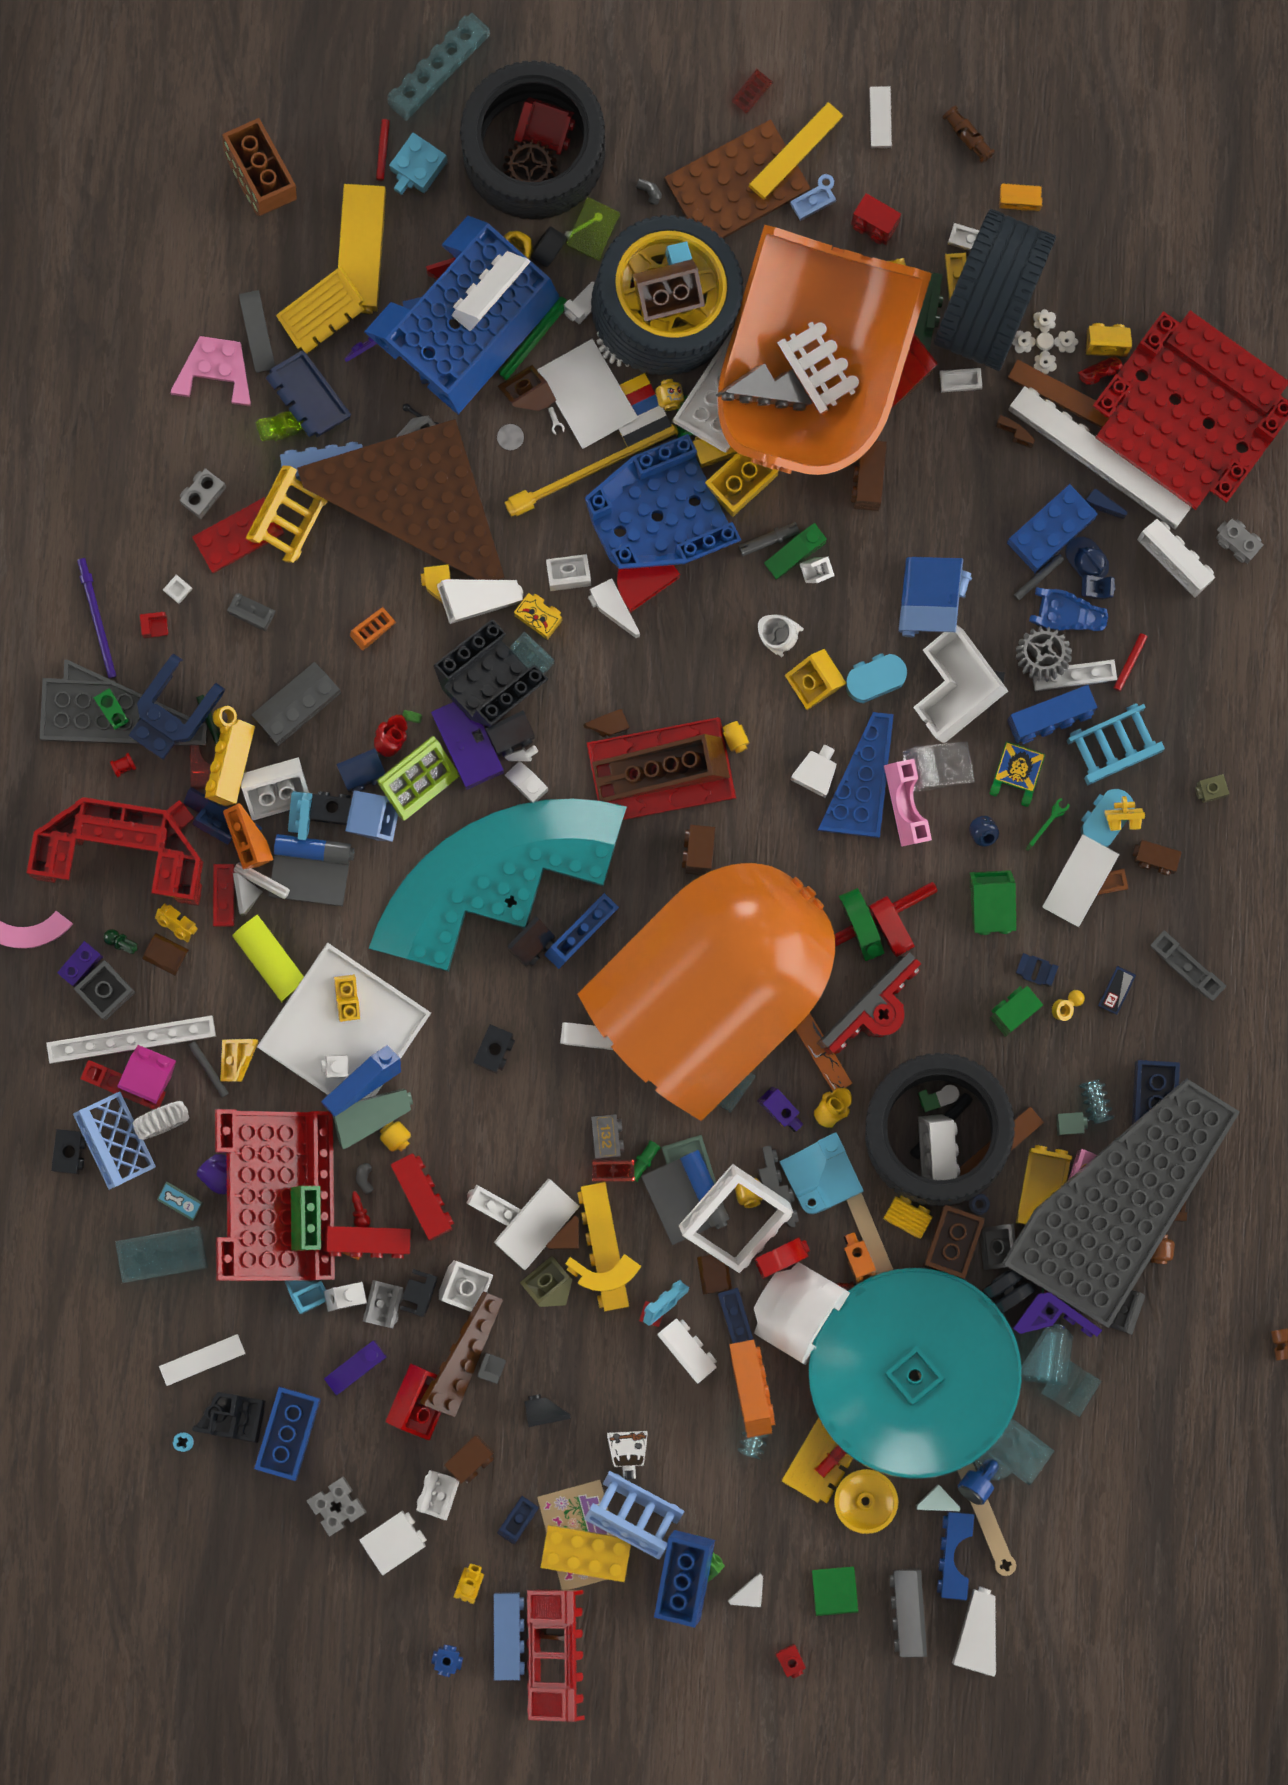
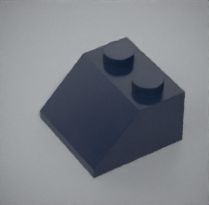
[337,749,385,793]

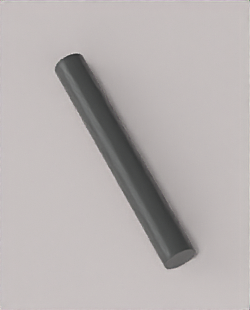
[1014,554,1065,601]
[188,1041,229,1098]

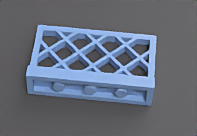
[73,1092,156,1189]

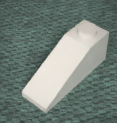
[588,578,640,638]

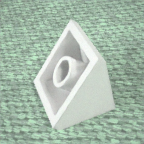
[546,554,591,591]

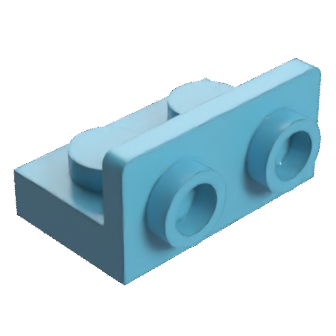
[288,791,313,840]

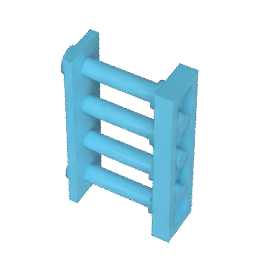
[1067,703,1165,786]

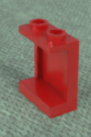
[514,97,576,155]

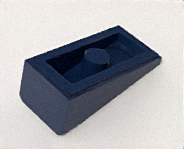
[1085,489,1127,519]
[497,1496,539,1545]

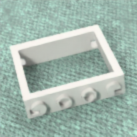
[679,1164,793,1273]

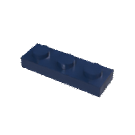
[718,1288,754,1343]

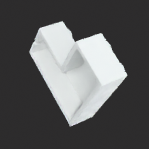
[913,625,1008,743]

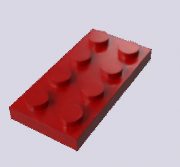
[192,497,285,574]

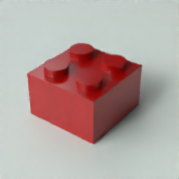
[851,193,901,245]

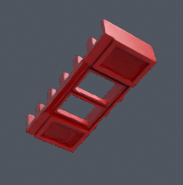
[527,1589,585,1721]

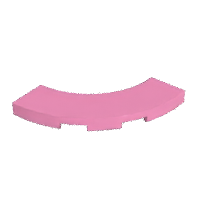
[0,911,73,949]

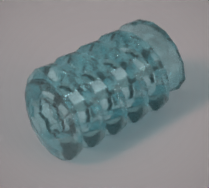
[1079,1079,1115,1125]
[737,1425,769,1460]

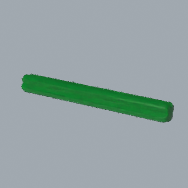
[499,297,568,380]

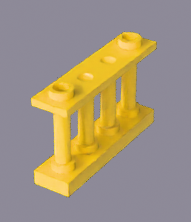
[246,465,328,563]

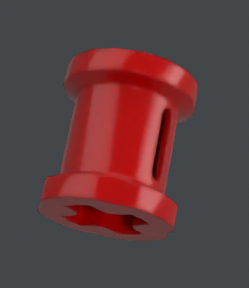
[110,752,136,778]

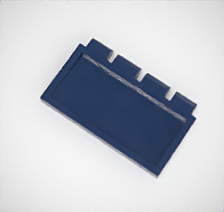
[266,350,351,437]

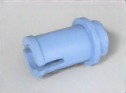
[959,570,972,598]

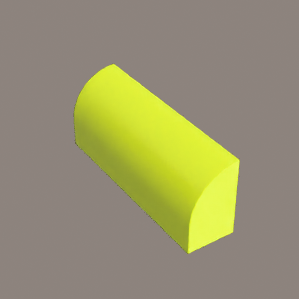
[232,915,304,1002]

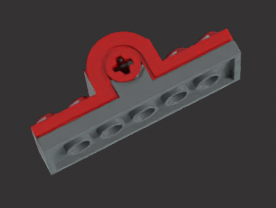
[817,952,921,1055]

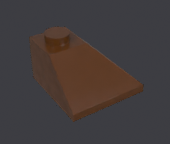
[498,365,557,411]

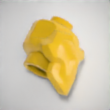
[814,1088,852,1128]

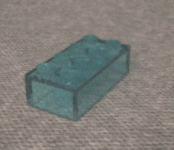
[115,1226,208,1284]

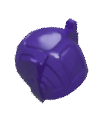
[197,1154,227,1194]

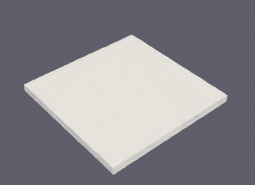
[257,943,431,1099]

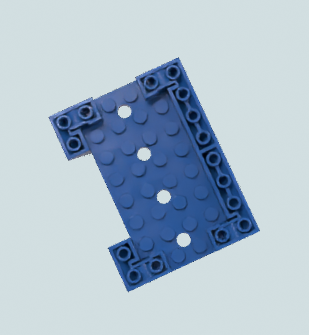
[364,216,560,414]

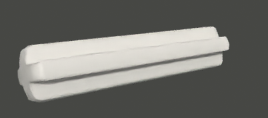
[234,862,290,899]

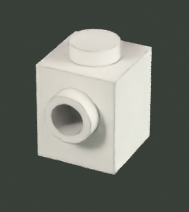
[321,1055,348,1077]

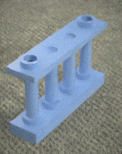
[584,1471,684,1559]

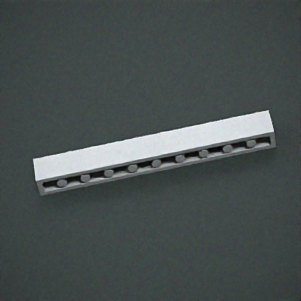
[1009,386,1191,529]

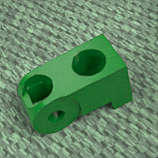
[93,688,129,730]

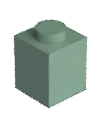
[1056,1112,1088,1136]

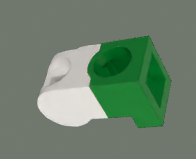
[917,1085,959,1113]

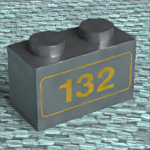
[592,1114,624,1160]

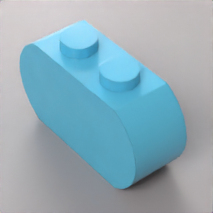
[846,653,907,703]
[1081,789,1134,847]

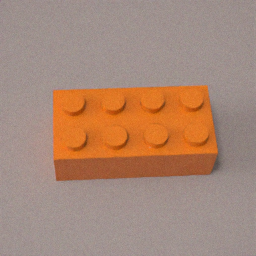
[729,1340,775,1438]

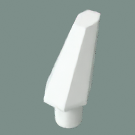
[505,745,538,761]

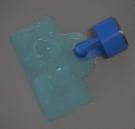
[958,1418,1054,1505]

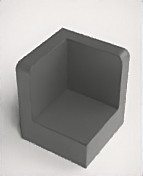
[477,1353,506,1384]

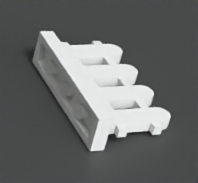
[777,322,859,414]

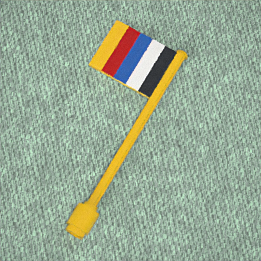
[504,373,679,517]

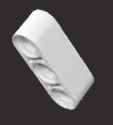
[560,1022,613,1050]

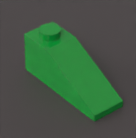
[764,523,827,580]

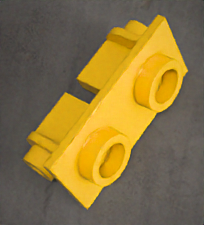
[155,903,198,943]

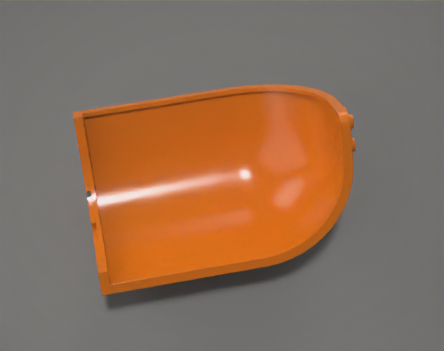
[718,225,932,475]
[578,863,835,1121]

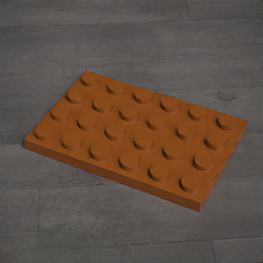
[664,119,811,239]

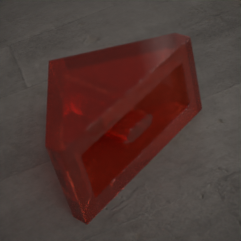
[592,1160,634,1182]

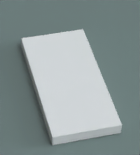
[1042,834,1119,927]
[494,1179,580,1270]

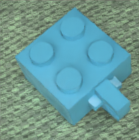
[389,133,447,195]

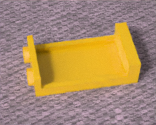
[1016,1145,1072,1225]

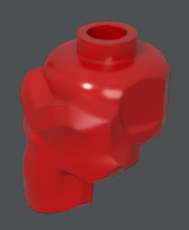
[374,715,408,757]

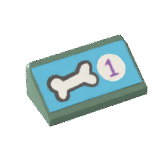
[157,1181,204,1221]

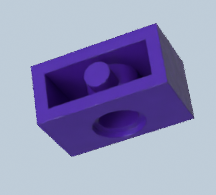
[57,941,103,988]

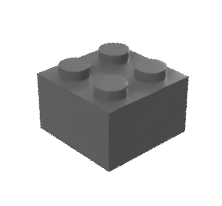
[74,960,136,1021]

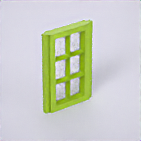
[377,736,459,821]

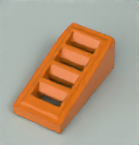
[350,607,396,650]

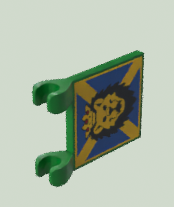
[989,741,1046,807]

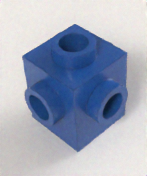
[431,1644,463,1677]

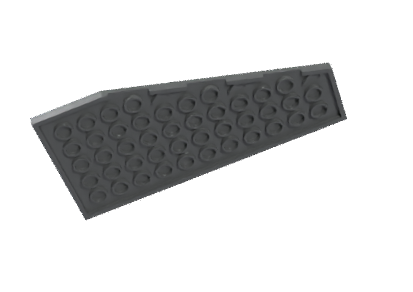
[1003,1079,1240,1328]

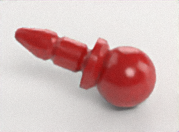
[352,1191,371,1227]

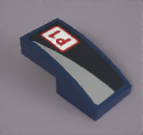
[1098,966,1136,1015]

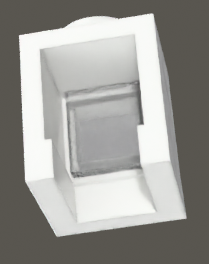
[800,556,834,583]

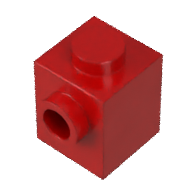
[775,1644,806,1679]

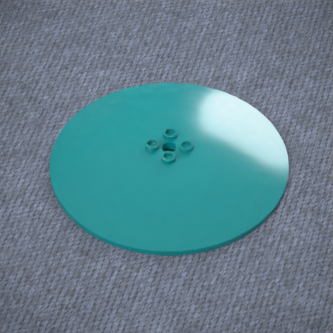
[809,1268,1022,1479]

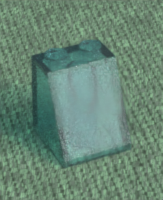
[1021,1324,1073,1386]

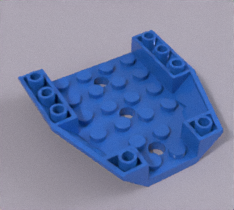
[585,434,741,569]

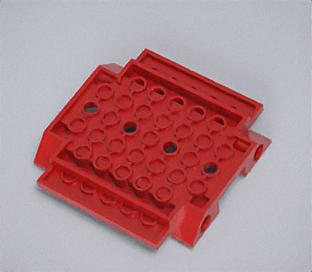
[1092,310,1288,510]

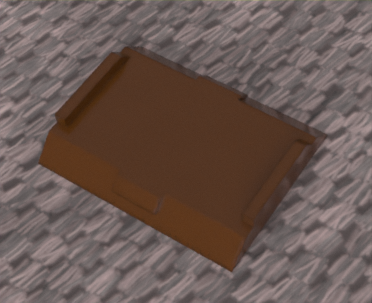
[142,933,189,976]
[697,1255,732,1295]

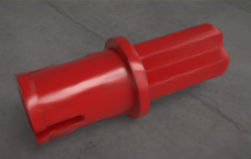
[815,1445,847,1478]

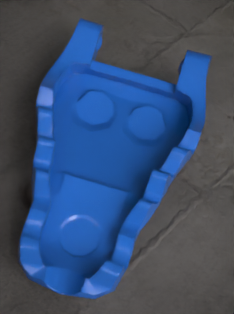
[1029,587,1108,631]

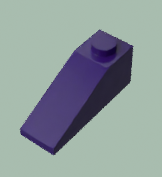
[324,1340,387,1396]

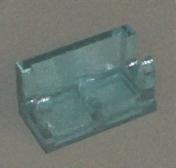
[510,631,555,674]

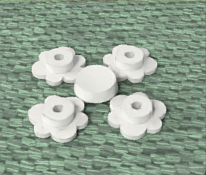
[1012,309,1078,374]

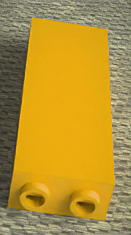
[338,184,386,314]

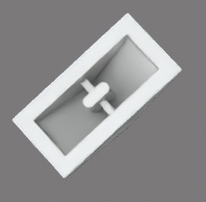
[728,1573,763,1607]

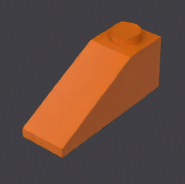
[223,803,273,869]

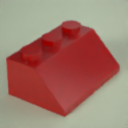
[385,1363,442,1440]

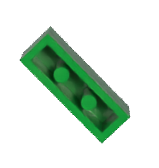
[291,1186,321,1251]

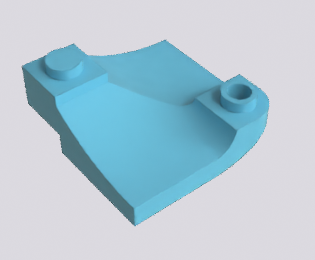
[780,1132,864,1214]

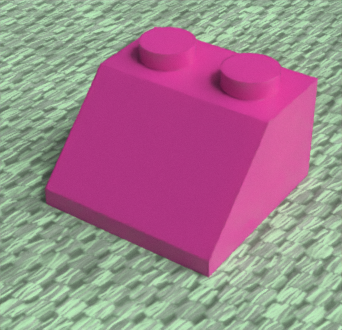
[118,1045,176,1103]

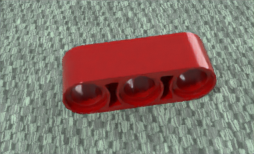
[869,896,915,957]

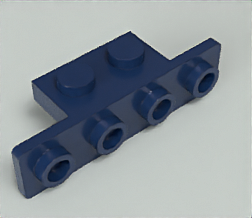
[184,787,262,845]

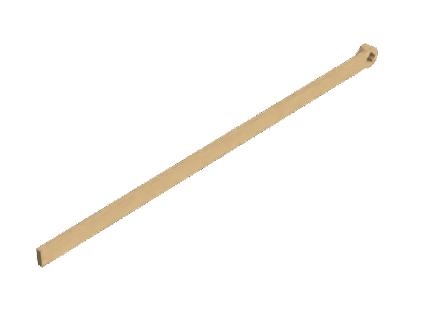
[846,1193,1016,1576]

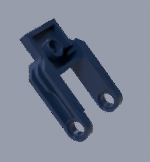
[128,654,225,760]

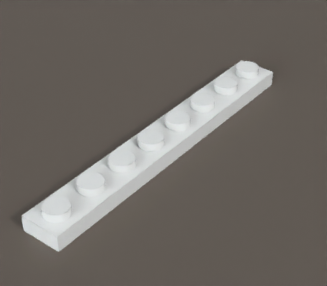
[47,1016,216,1064]

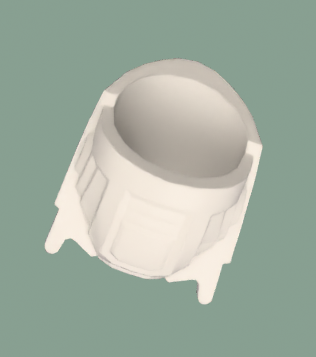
[758,614,803,657]

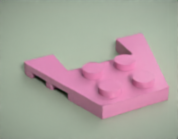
[171,336,251,407]

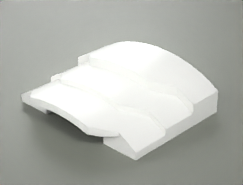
[754,1262,850,1365]

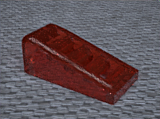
[731,69,774,114]

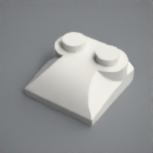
[439,1260,493,1312]

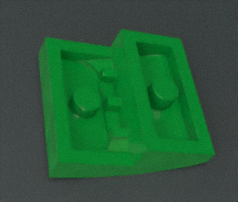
[812,1566,858,1616]

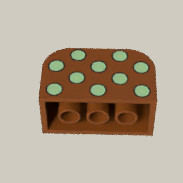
[222,118,297,217]

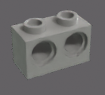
[180,468,227,519]

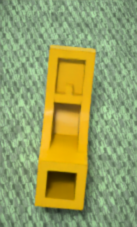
[565,1254,642,1291]

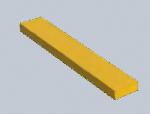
[748,102,843,200]

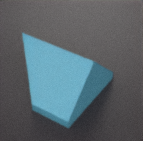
[285,1281,326,1314]

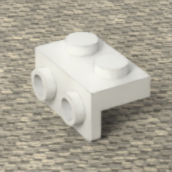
[416,1470,459,1520]

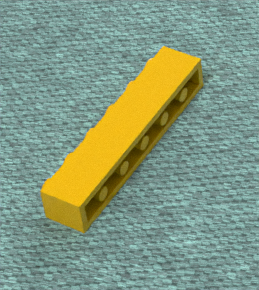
[577,1182,629,1312]

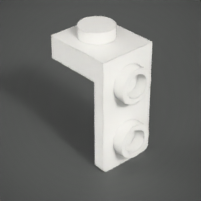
[564,282,594,324]

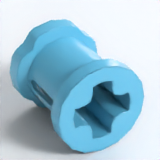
[173,1433,194,1452]

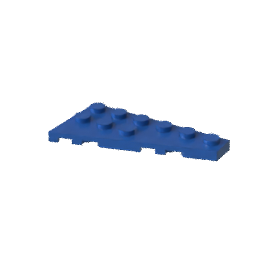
[818,712,894,838]

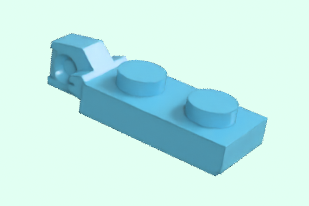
[643,1280,689,1326]

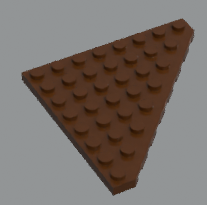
[297,419,505,580]

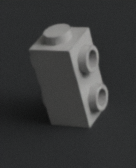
[1216,519,1264,564]

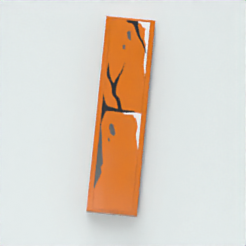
[795,1013,853,1092]

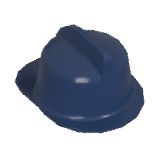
[1066,537,1109,578]

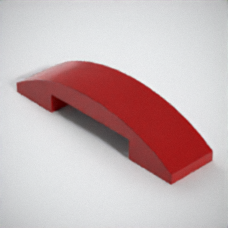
[80,1060,166,1110]

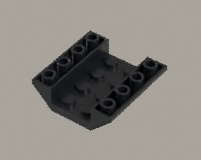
[433,619,548,727]

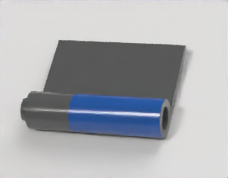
[269,834,355,907]
[641,1150,730,1245]

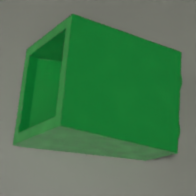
[970,870,1016,935]

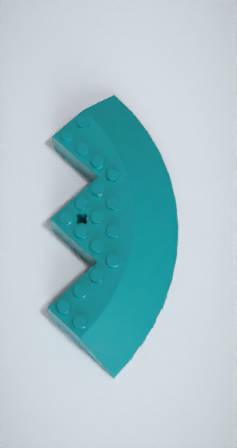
[369,798,627,972]

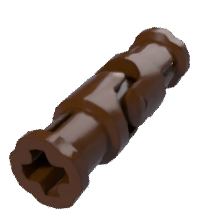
[942,105,995,164]

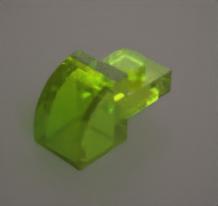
[255,411,303,441]

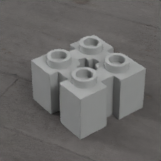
[307,1477,366,1537]

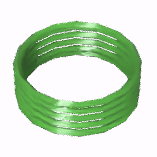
[402,710,423,723]

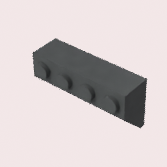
[251,662,341,746]
[889,1568,927,1657]

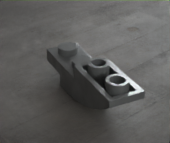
[758,1145,799,1228]

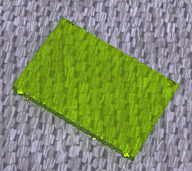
[566,197,620,261]

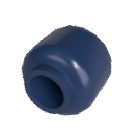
[969,816,999,847]

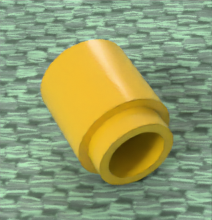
[723,721,749,753]

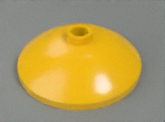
[834,1469,898,1534]

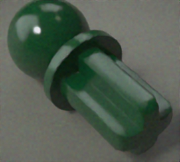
[103,929,138,954]

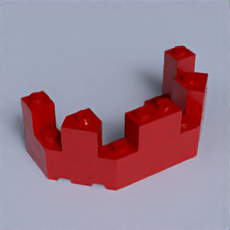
[26,797,203,906]

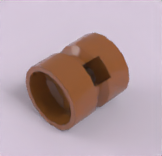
[1271,1328,1288,1361]

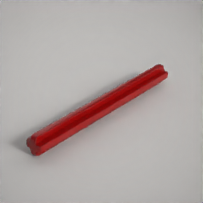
[834,882,938,947]

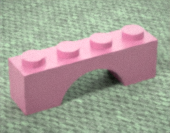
[884,759,932,847]

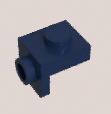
[1081,575,1115,600]

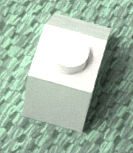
[505,761,548,803]

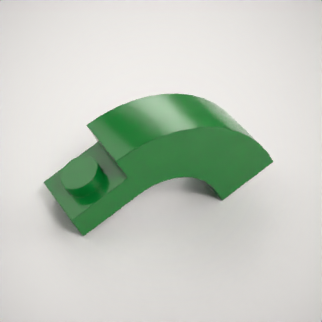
[839,888,885,961]

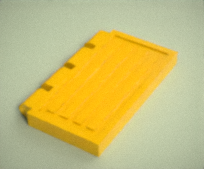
[276,267,364,353]
[781,1417,853,1503]

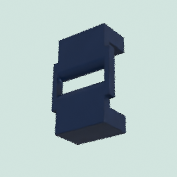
[1015,953,1059,987]

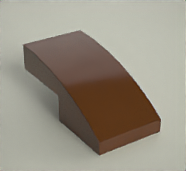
[996,415,1035,448]

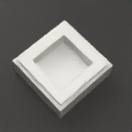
[163,574,192,604]

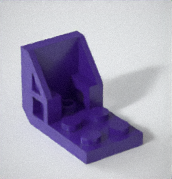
[1013,1292,1102,1337]

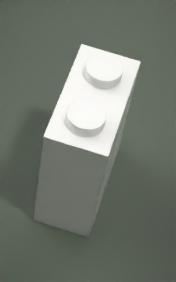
[359,1511,427,1576]

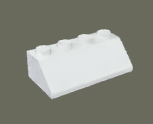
[452,251,531,331]
[1137,519,1215,598]

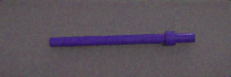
[77,558,117,679]

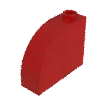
[617,565,680,613]
[754,1237,810,1279]

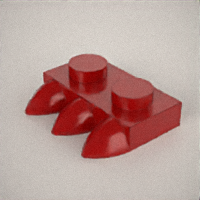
[1078,356,1123,385]

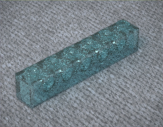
[387,13,490,121]

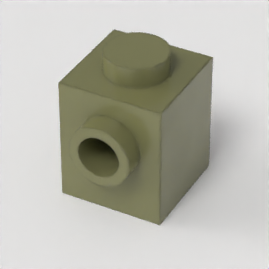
[1195,774,1229,803]

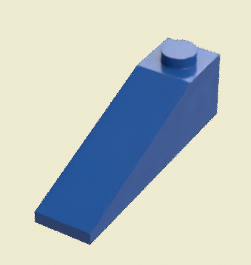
[544,893,619,969]
[322,1045,401,1117]

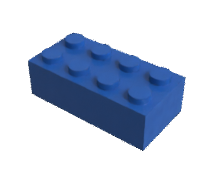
[1007,484,1098,573]
[1007,685,1098,745]
[254,1387,321,1481]
[654,1530,715,1628]

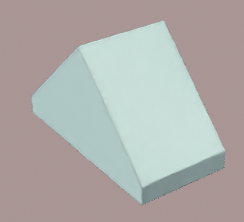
[916,1484,960,1511]

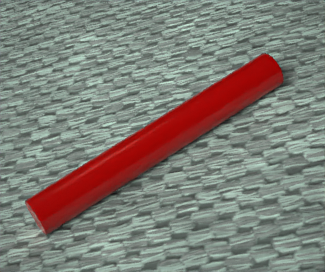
[376,119,390,181]
[1113,633,1148,692]

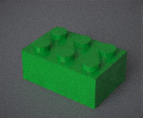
[989,986,1043,1037]

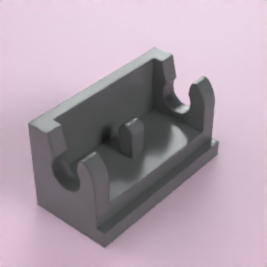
[227,593,276,632]

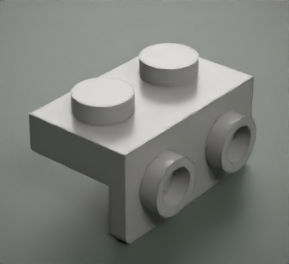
[363,1280,403,1329]

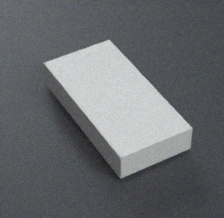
[939,368,982,392]

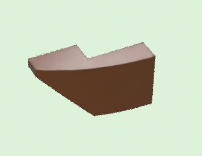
[583,709,630,737]

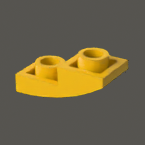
[334,974,360,1022]

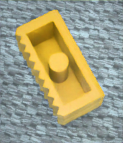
[883,1196,933,1239]

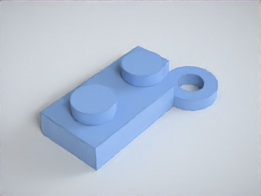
[790,174,836,221]

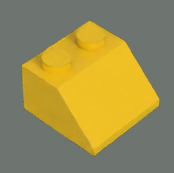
[1086,323,1132,357]
[785,649,846,710]

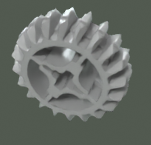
[1016,626,1072,682]

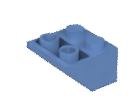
[345,791,401,842]

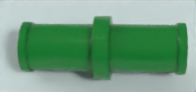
[627,1140,661,1182]

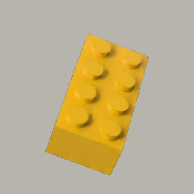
[541,1524,631,1582]

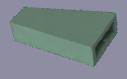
[333,1088,413,1149]

